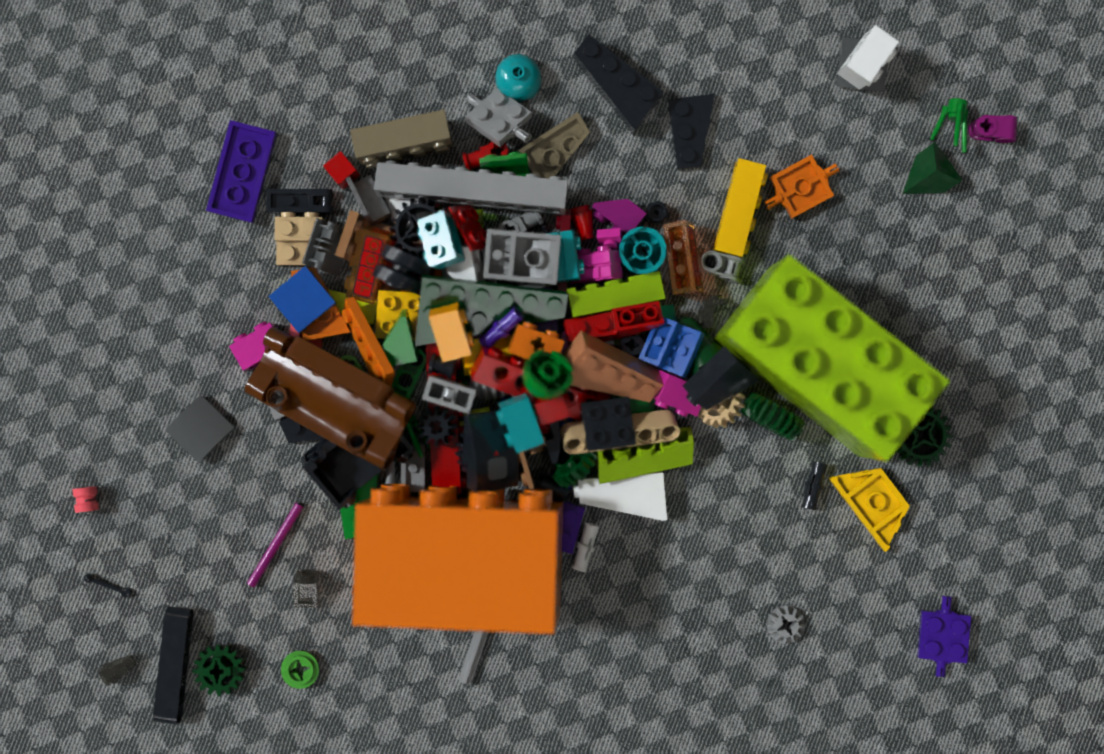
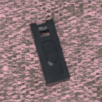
[266,189,333,214]

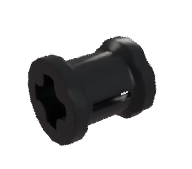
[428,353,457,379]

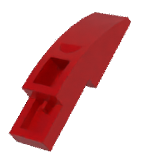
[564,301,664,345]

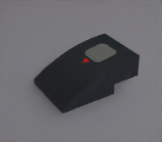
[463,410,518,491]

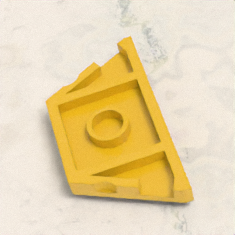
[828,468,910,552]

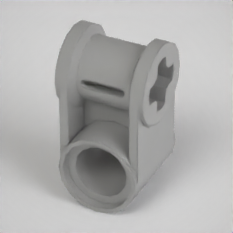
[698,251,746,283]

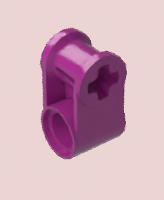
[968,115,1017,143]

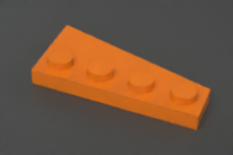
[342,297,395,387]

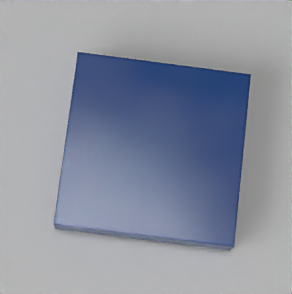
[268,266,336,333]

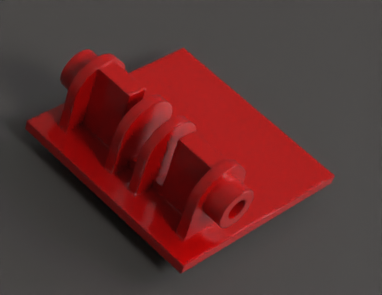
[448,205,487,252]

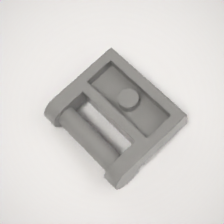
[385,444,426,492]

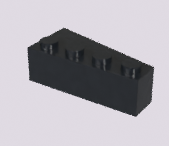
[574,34,664,135]

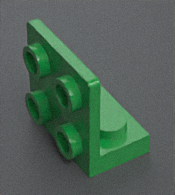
[479,152,529,176]

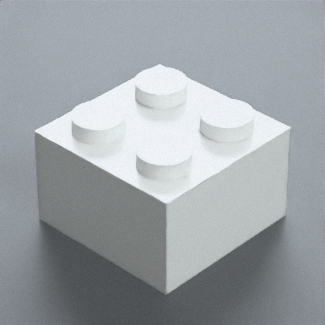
[837,25,899,90]

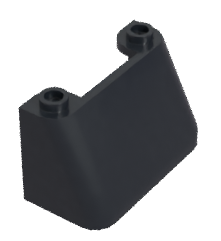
[301,434,415,510]

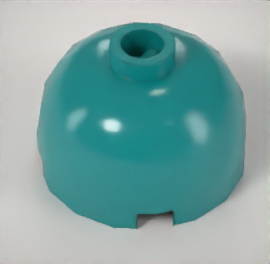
[495,54,542,103]
[619,227,666,274]

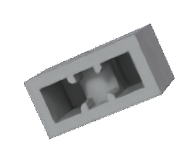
[422,374,478,414]

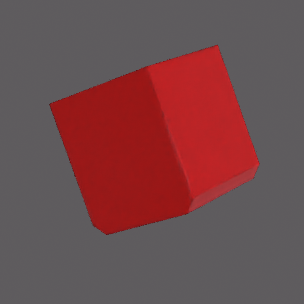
[323,151,361,190]

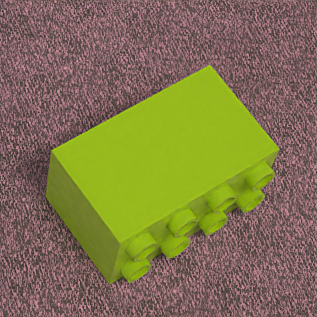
[713,255,950,461]

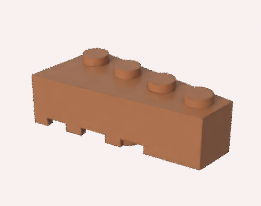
[562,331,664,402]

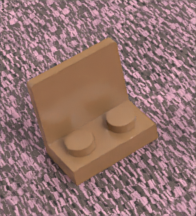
[335,210,395,266]
[517,435,546,490]

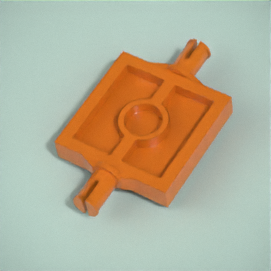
[764,154,840,219]

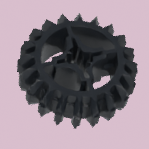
[389,197,449,260]

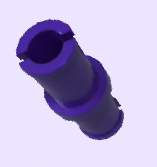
[479,307,524,348]

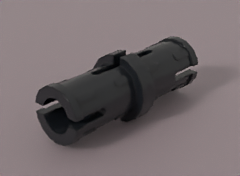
[801,461,828,511]

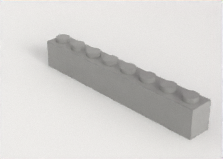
[374,160,568,215]

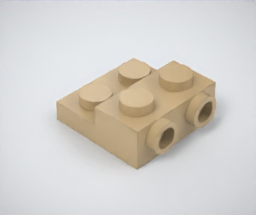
[274,212,325,266]

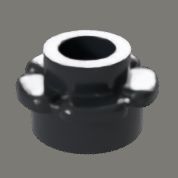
[645,201,668,224]

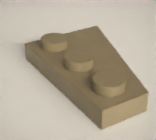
[518,112,590,179]

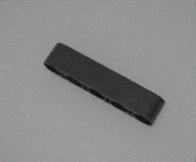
[153,606,194,725]

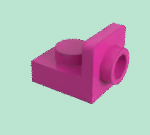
[597,228,623,263]

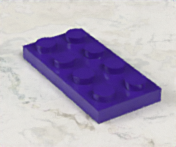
[206,120,277,224]

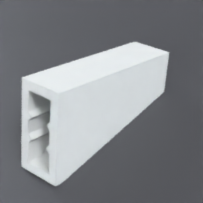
[573,472,667,521]

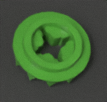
[281,650,319,689]

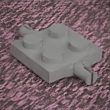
[465,88,532,147]

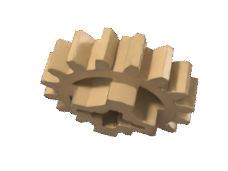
[698,391,746,429]

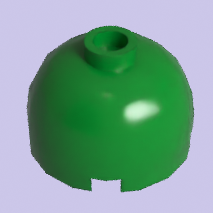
[522,349,573,400]

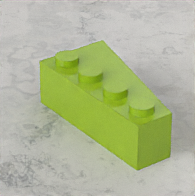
[567,271,666,318]
[597,427,694,484]

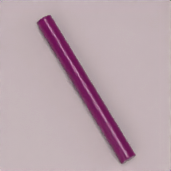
[247,502,304,588]

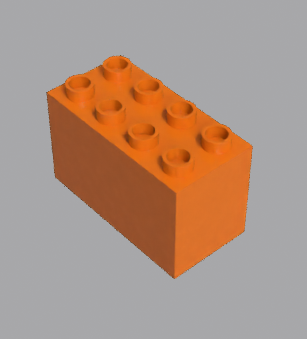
[352,483,563,634]

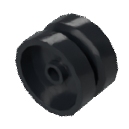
[372,244,432,295]

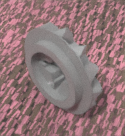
[767,606,805,644]

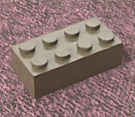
[350,109,454,169]

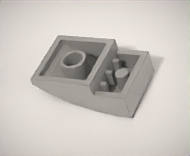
[483,229,561,284]

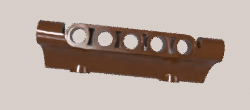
[245,327,416,470]

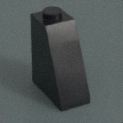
[683,346,759,410]

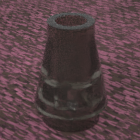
[98,654,137,686]

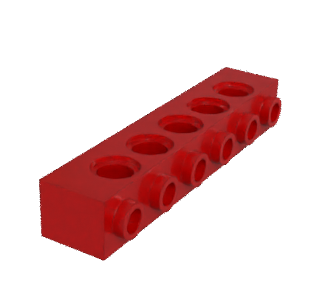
[470,346,612,421]

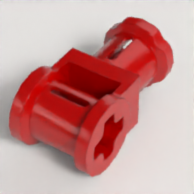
[462,142,510,171]

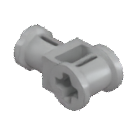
[498,211,544,232]

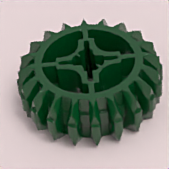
[741,393,805,441]
[894,405,953,467]

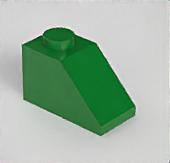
[381,309,419,366]

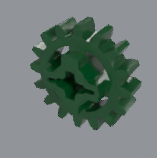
[551,450,598,488]
[192,643,247,697]

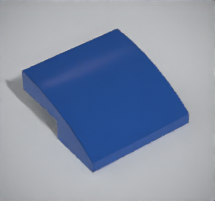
[638,317,705,378]

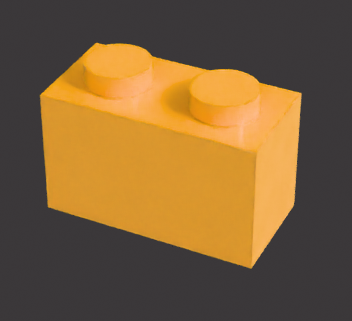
[429,302,475,362]

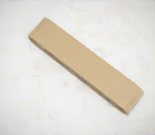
[560,410,680,454]

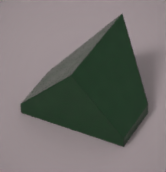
[902,142,963,194]

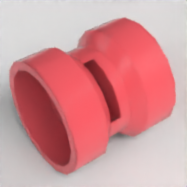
[72,486,99,513]

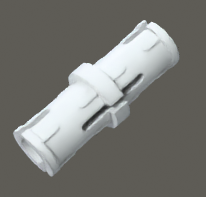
[572,522,600,572]

